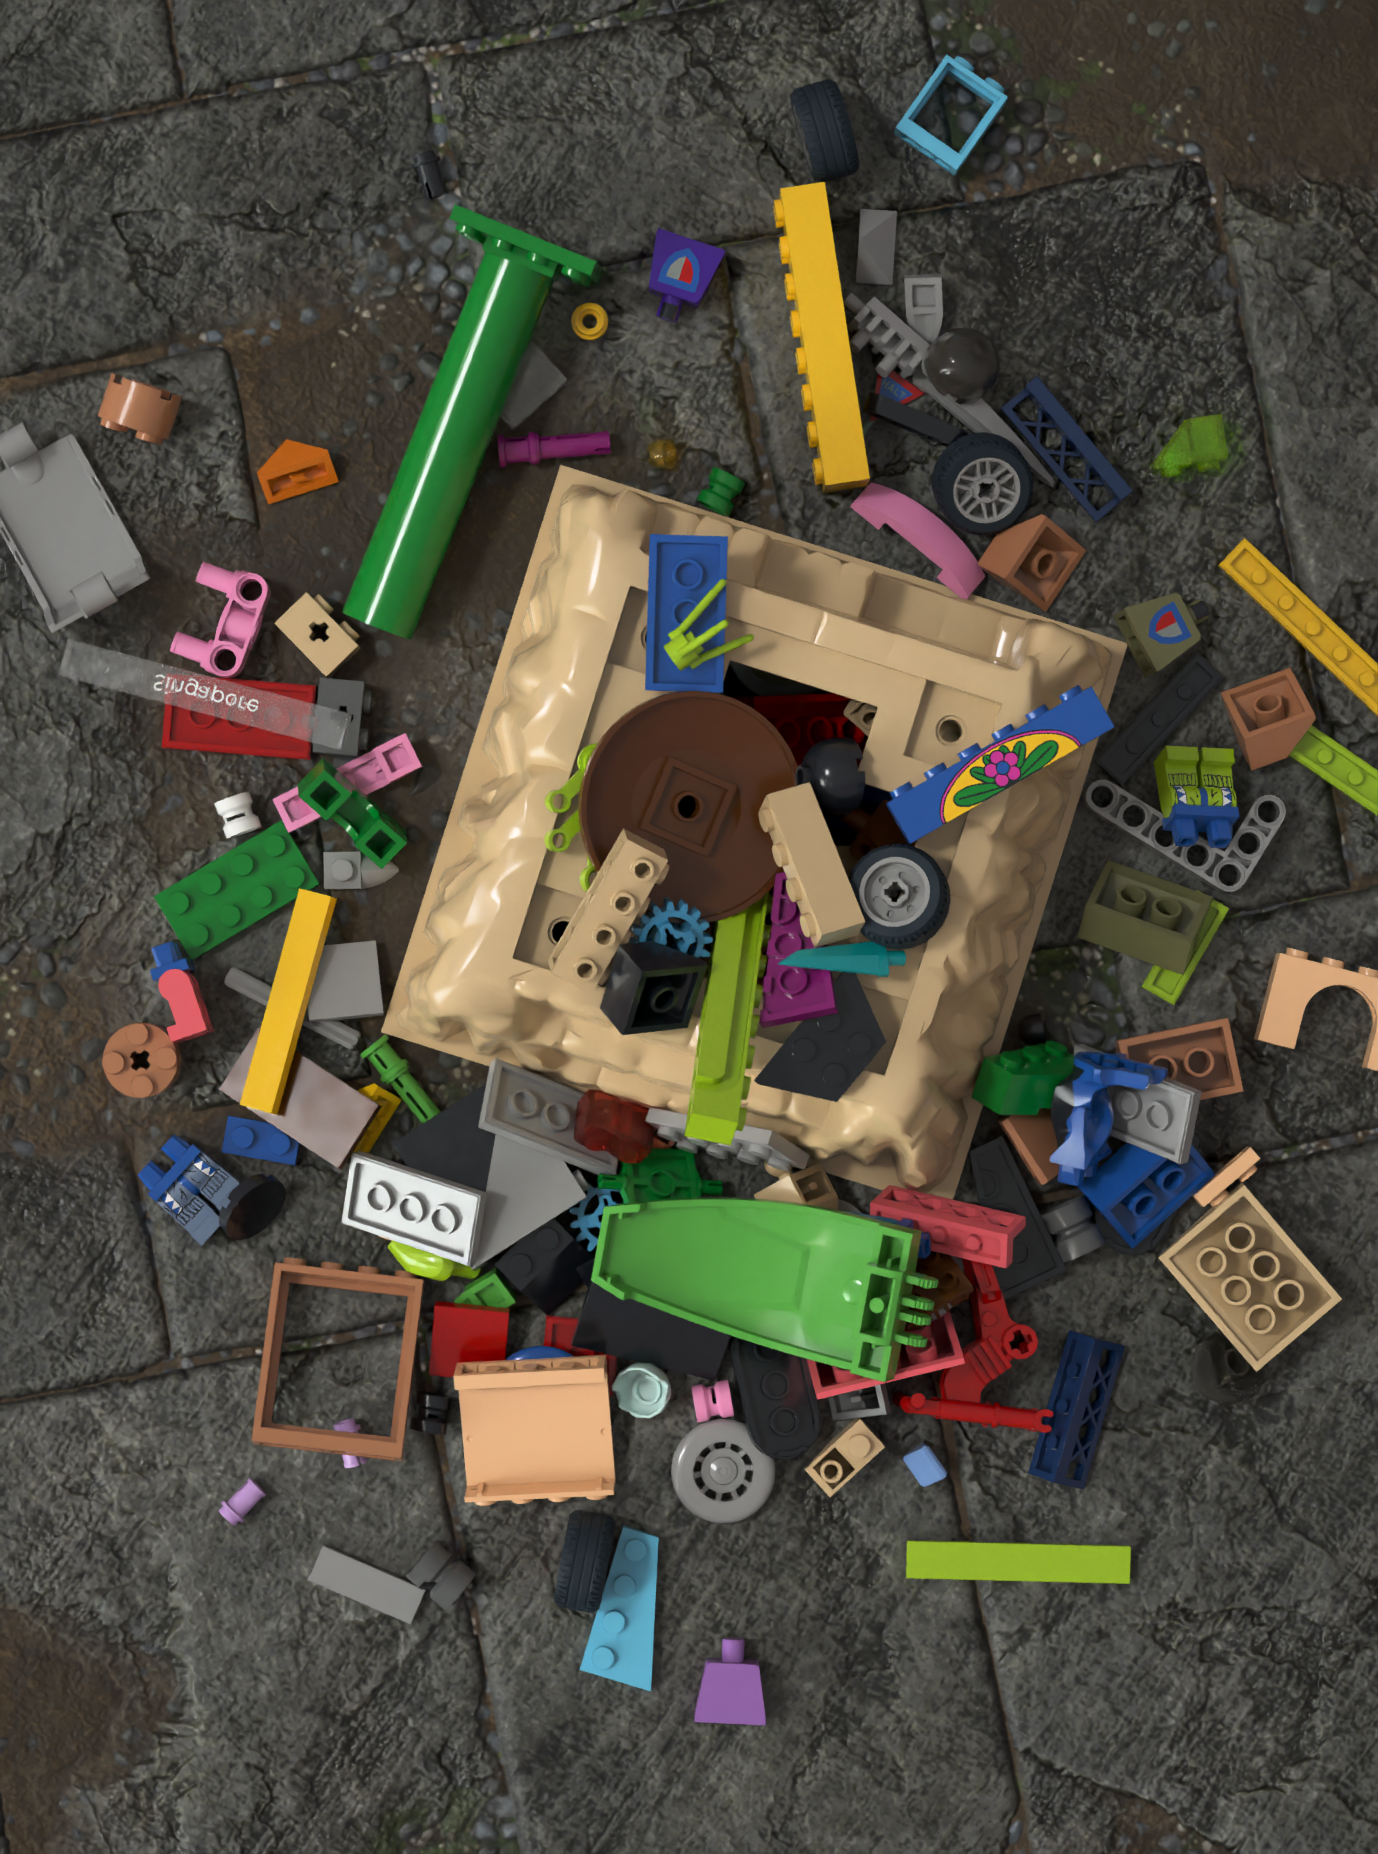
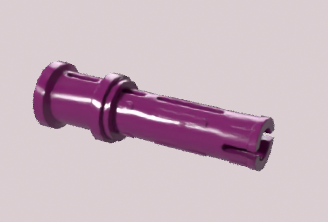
[497,430,611,468]

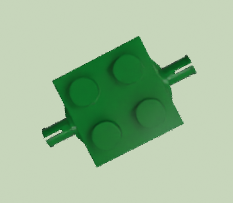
[597,1146,723,1203]

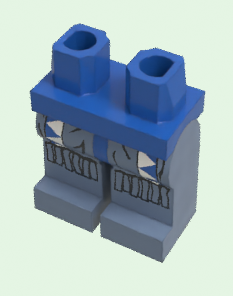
[138,1134,242,1246]

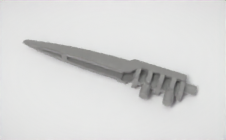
[843,292,1054,487]

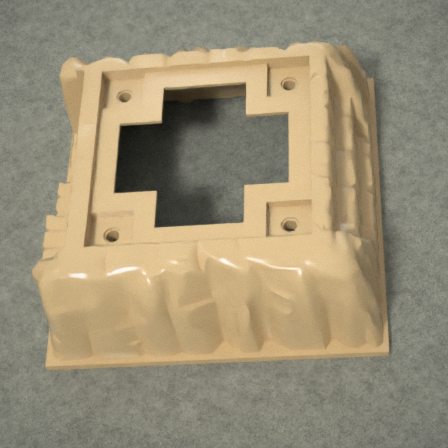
[381,465,1127,1200]

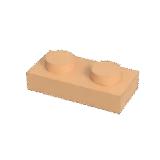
[1192,1146,1260,1207]

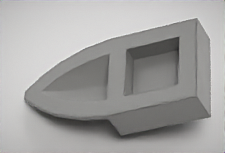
[904,274,944,346]
[323,851,399,890]

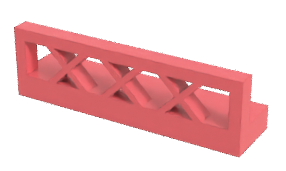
[870,1185,1026,1269]

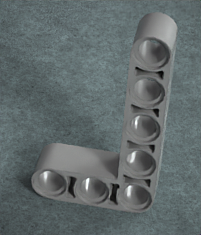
[1083,780,1286,892]

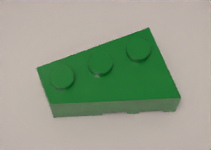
[971,1041,1074,1115]

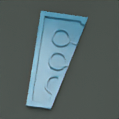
[580,1525,659,1691]

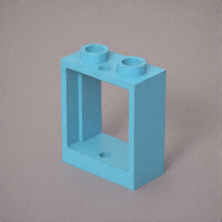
[894,55,1008,176]

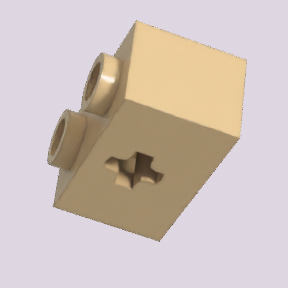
[275,592,361,678]

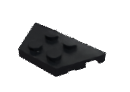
[754,972,886,1102]

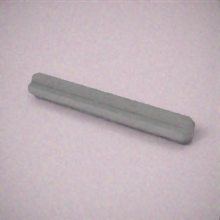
[224,968,361,1049]

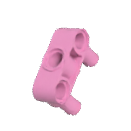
[170,562,271,678]

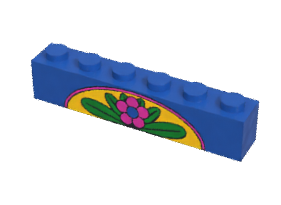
[886,685,1114,844]

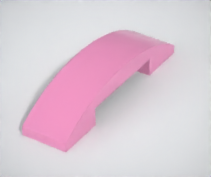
[850,482,986,599]
[272,733,423,833]

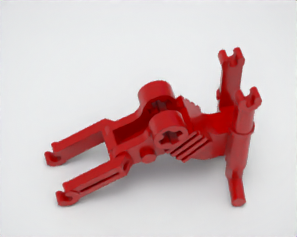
[892,1258,1053,1433]

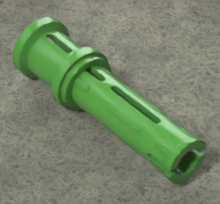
[360,1034,441,1124]

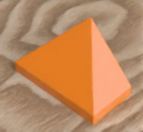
[257,439,339,505]

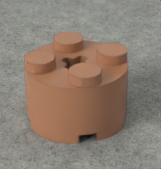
[98,373,183,444]
[102,1023,181,1098]

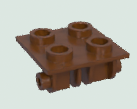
[906,1251,974,1331]

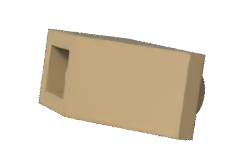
[805,1418,885,1497]

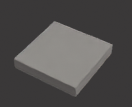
[307,940,384,1023]

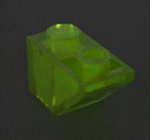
[1150,414,1228,478]

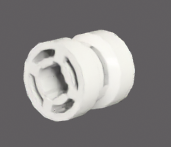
[214,791,262,839]

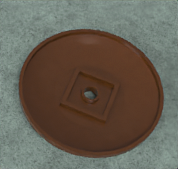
[578,691,798,924]

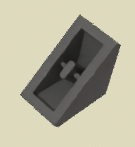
[828,1383,892,1421]

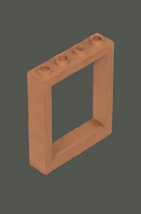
[251,1258,425,1462]

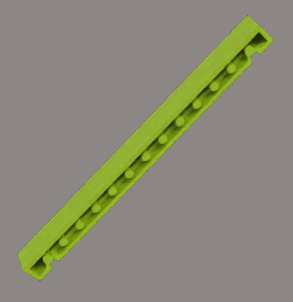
[684,885,775,1146]

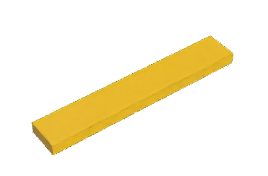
[1218,538,1378,717]
[239,888,337,1115]

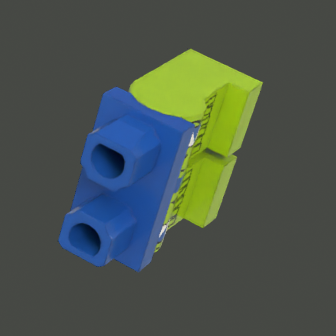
[1154,746,1239,848]

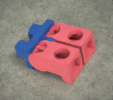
[150,941,214,1043]

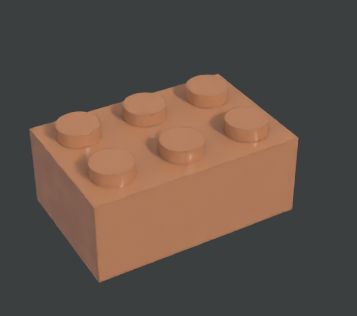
[1114,1018,1243,1100]

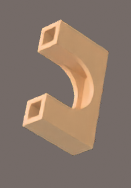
[1254,948,1378,1071]

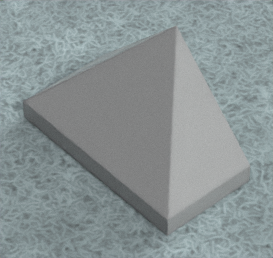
[855,209,897,286]

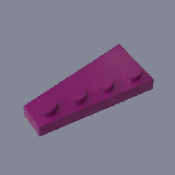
[759,872,838,1029]

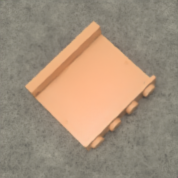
[454,1355,616,1506]

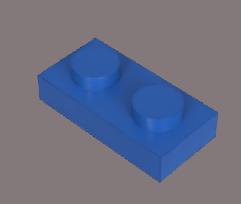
[222,1115,300,1165]

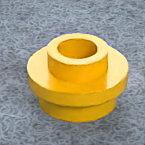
[571,303,608,340]

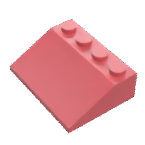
[807,1311,965,1400]

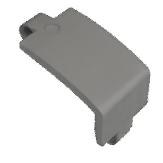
[0,422,150,633]

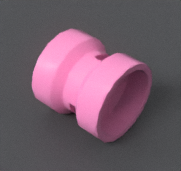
[691,1380,734,1423]

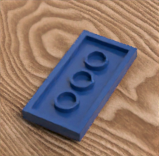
[645,534,728,693]

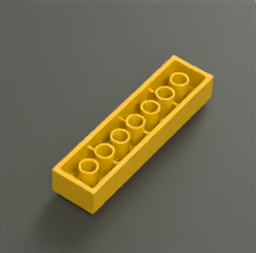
[773,182,870,493]

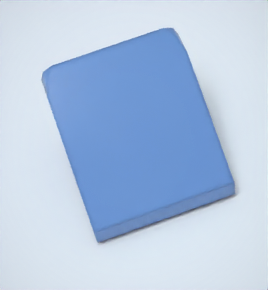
[903,1442,947,1487]

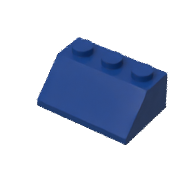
[1078,1143,1216,1249]

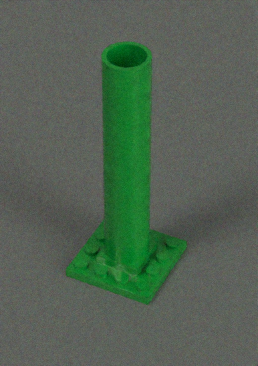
[342,204,604,640]

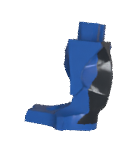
[1050,1051,1168,1186]

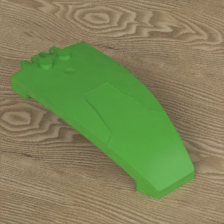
[591,1197,939,1382]

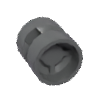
[1041,1195,1106,1263]
[405,1540,476,1611]

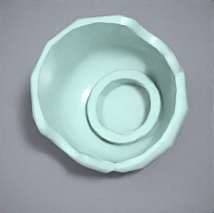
[612,1362,671,1419]

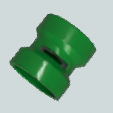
[696,467,746,517]

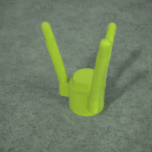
[663,579,754,671]

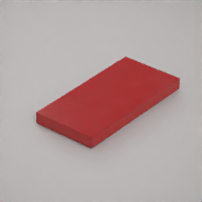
[162,673,317,760]

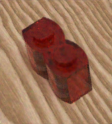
[573,1089,654,1163]

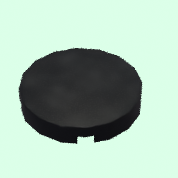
[219,1174,286,1240]

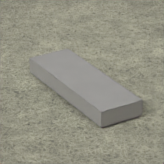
[308,1545,426,1624]

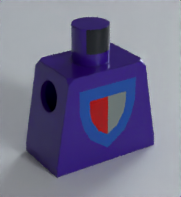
[648,228,725,323]

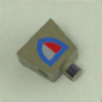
[1113,593,1209,678]

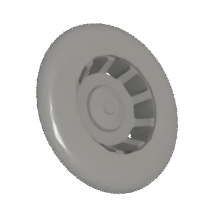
[671,1419,776,1523]

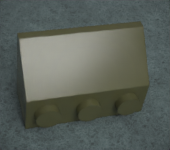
[1078,860,1213,975]

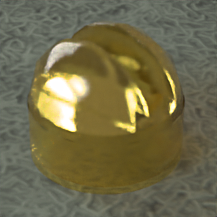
[646,439,677,469]

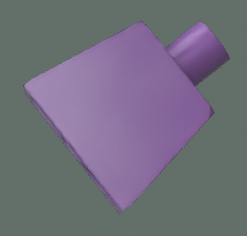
[694,1637,766,1725]

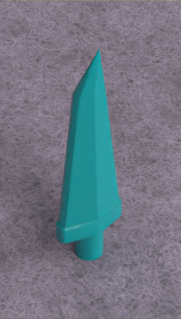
[778,941,906,977]

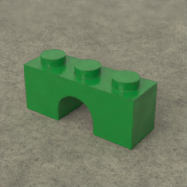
[298,758,407,869]

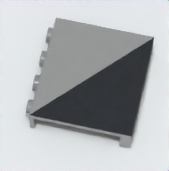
[393,1084,590,1271]

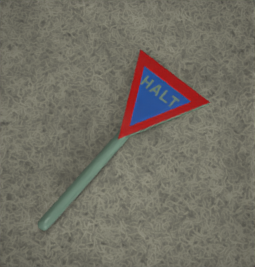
[862,361,924,436]

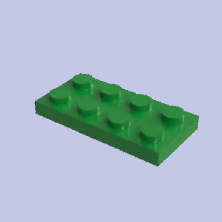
[154,820,320,961]

